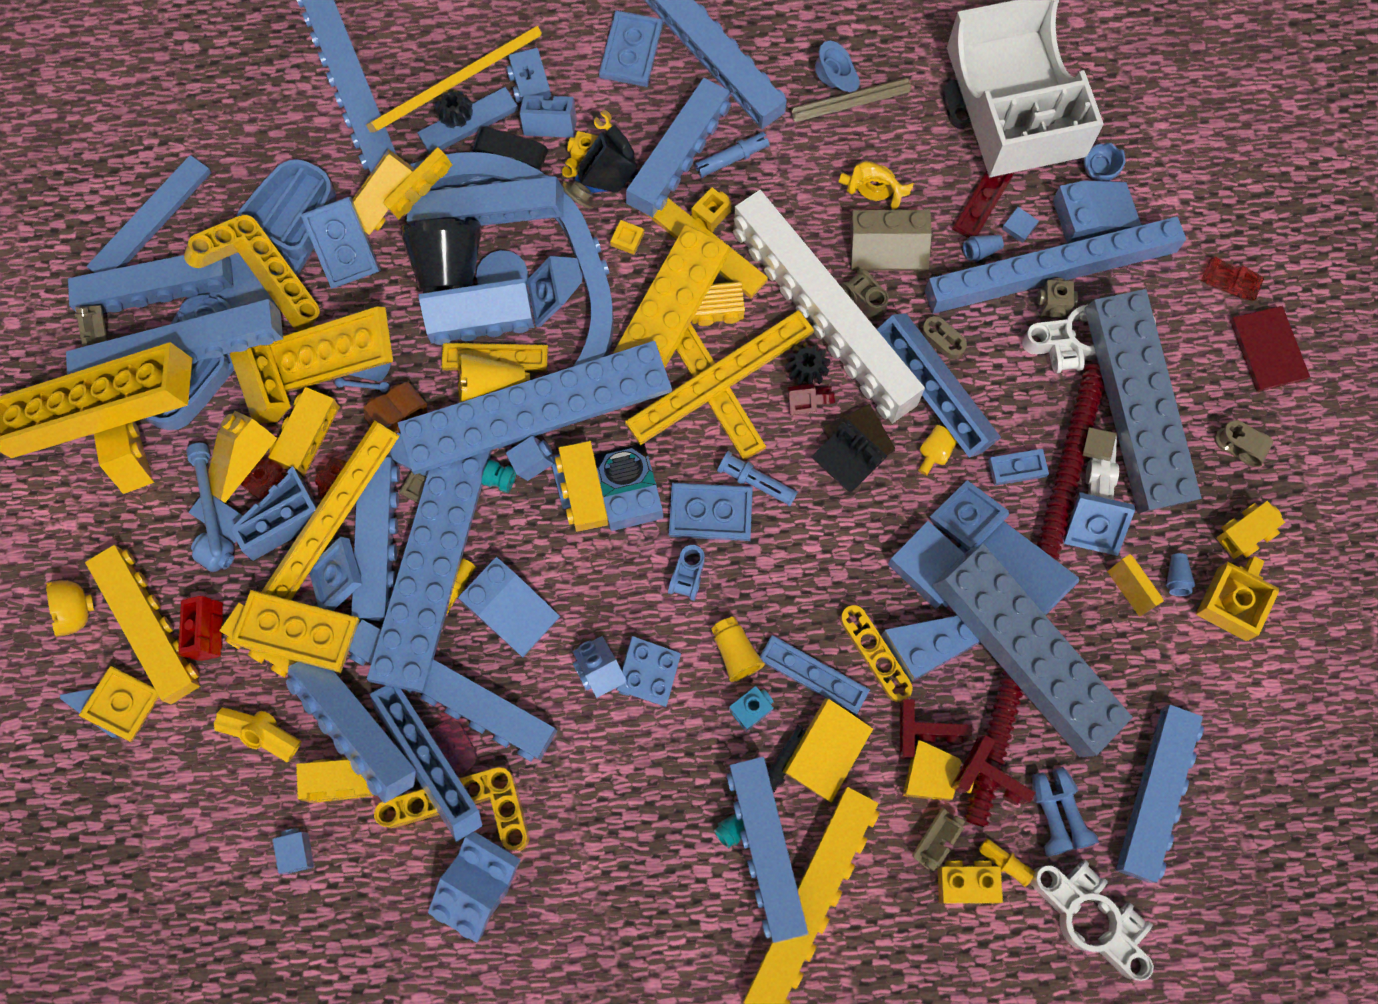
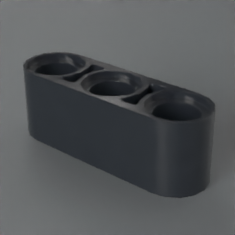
[471,127,549,171]

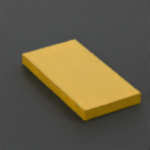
[231,590,360,673]

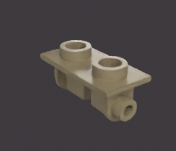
[75,305,107,347]
[912,807,965,871]

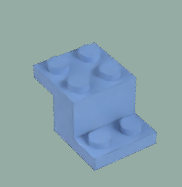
[428,831,521,943]

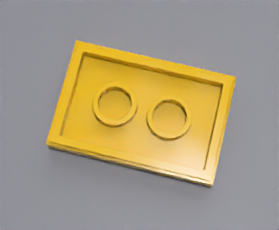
[783,698,873,803]

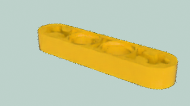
[840,605,912,702]

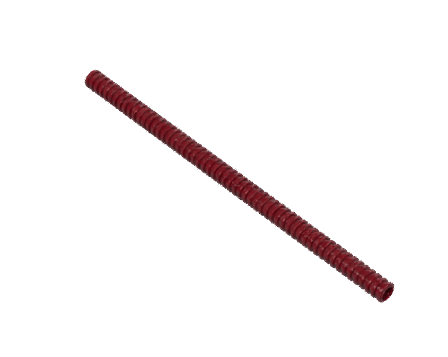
[963,364,1104,827]

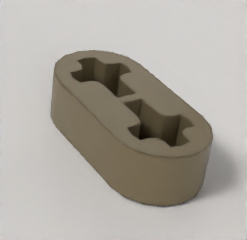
[922,316,967,360]

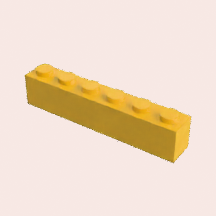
[85,545,201,704]

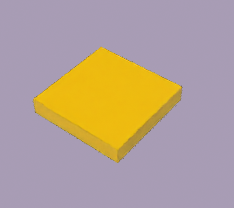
[1107,554,1164,617]
[79,666,159,743]

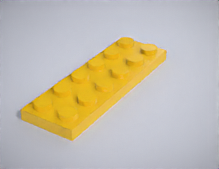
[613,225,732,368]
[269,307,393,392]

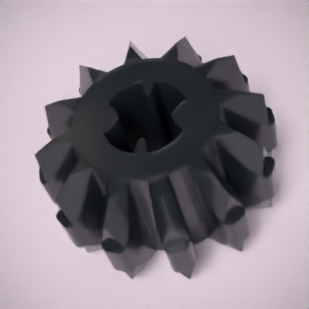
[785,341,830,386]

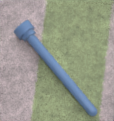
[186,443,222,557]

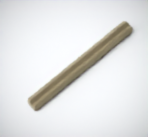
[791,78,911,122]

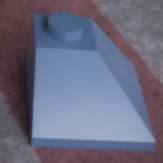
[527,256,582,327]

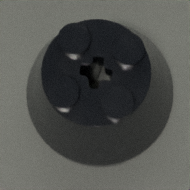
[401,219,481,294]

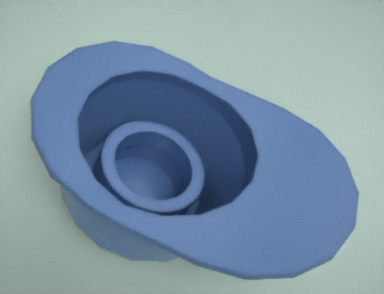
[815,41,860,92]

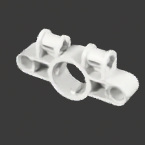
[1022,305,1156,374]
[1031,860,1153,981]

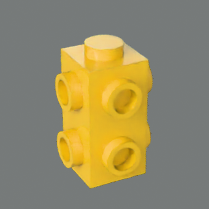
[1216,501,1286,559]

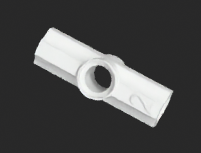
[1086,435,1119,500]

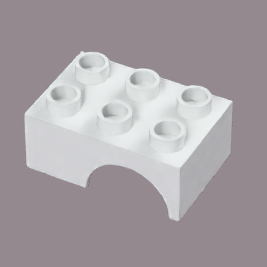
[947,0,1104,177]

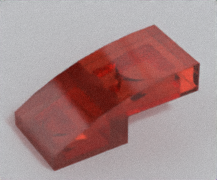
[1201,256,1264,301]

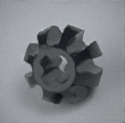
[435,90,473,128]

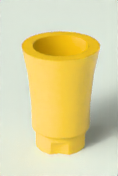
[711,617,765,682]

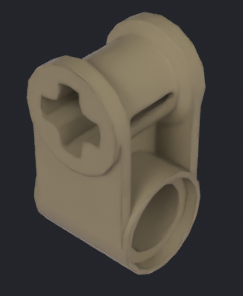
[840,268,889,319]
[1215,420,1273,467]

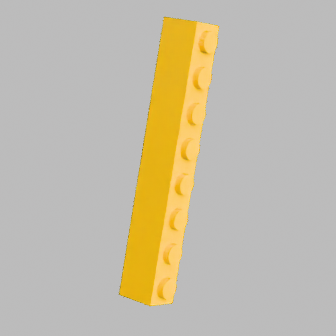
[743,787,880,1004]

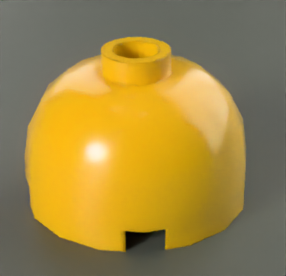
[46,580,94,637]

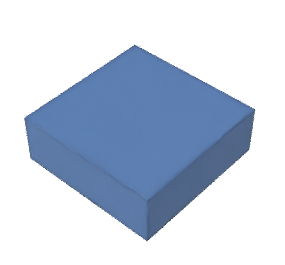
[1002,207,1039,243]

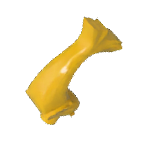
[838,161,914,210]

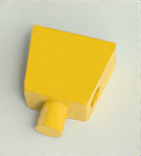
[902,740,974,801]

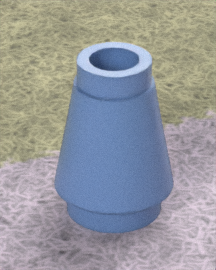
[963,234,1004,262]
[1166,553,1195,596]

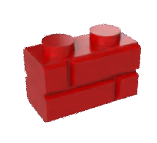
[178,596,223,661]

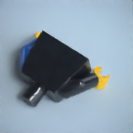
[562,110,640,193]

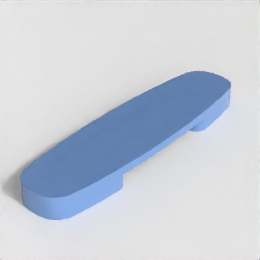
[144,159,336,430]

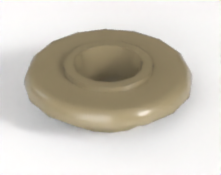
[561,181,596,209]

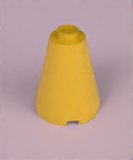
[458,353,530,403]

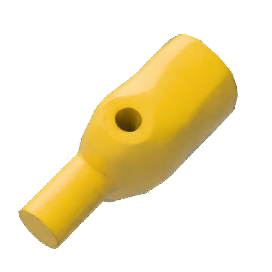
[918,425,958,476]

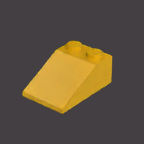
[208,411,277,503]

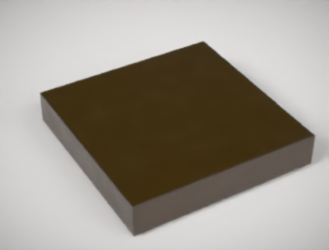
[822,404,895,455]

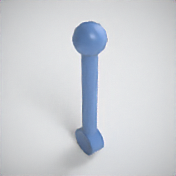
[335,377,390,393]

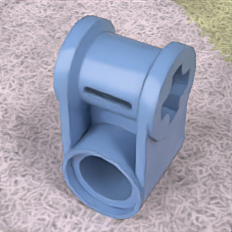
[668,545,705,601]

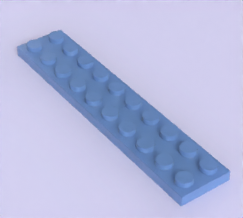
[398,341,672,475]
[367,450,492,693]

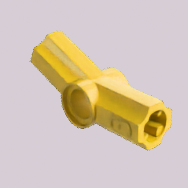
[214,707,302,762]

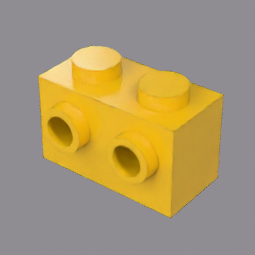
[937,861,1003,903]

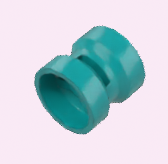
[481,460,516,494]

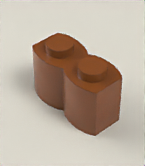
[363,382,427,434]

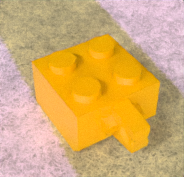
[1195,556,1279,641]

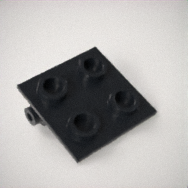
[811,420,888,494]

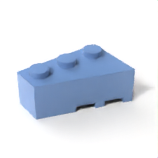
[231,466,318,561]
[881,616,981,683]

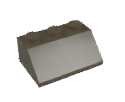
[849,210,932,271]

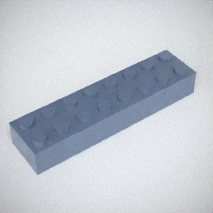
[1084,289,1202,514]
[932,543,1133,757]

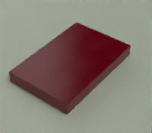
[1230,306,1310,392]

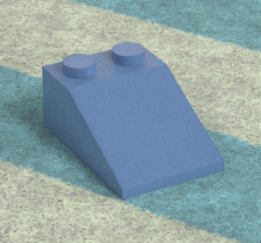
[1053,181,1141,244]
[458,557,560,658]

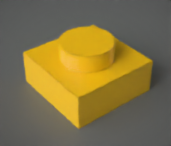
[610,220,644,255]

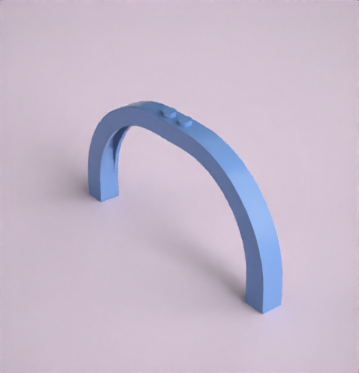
[410,152,614,449]

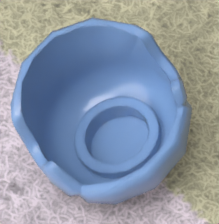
[1084,143,1126,181]

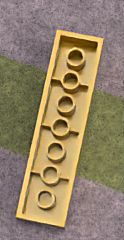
[0,342,192,458]

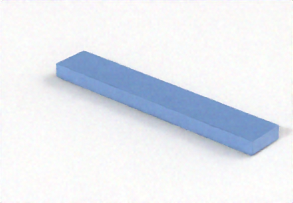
[86,155,212,273]

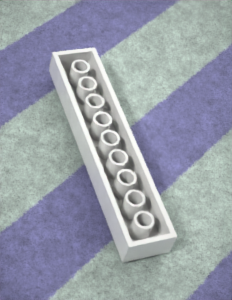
[733,190,925,424]

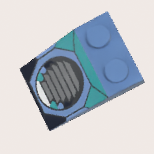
[594,443,663,531]

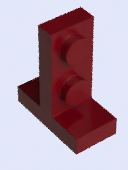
[899,699,972,760]
[951,735,1036,805]

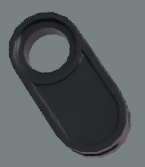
[943,80,971,129]

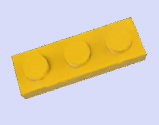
[383,147,453,219]

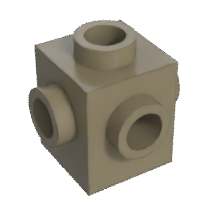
[1037,278,1078,318]

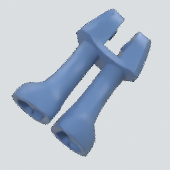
[1032,767,1099,857]

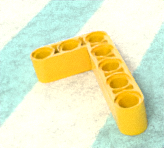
[184,215,320,331]
[374,767,530,851]

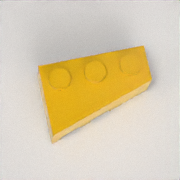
[94,421,154,494]
[296,757,378,803]

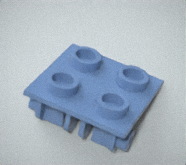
[616,636,681,707]

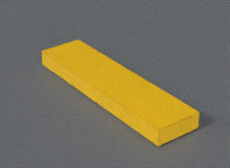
[441,343,548,372]

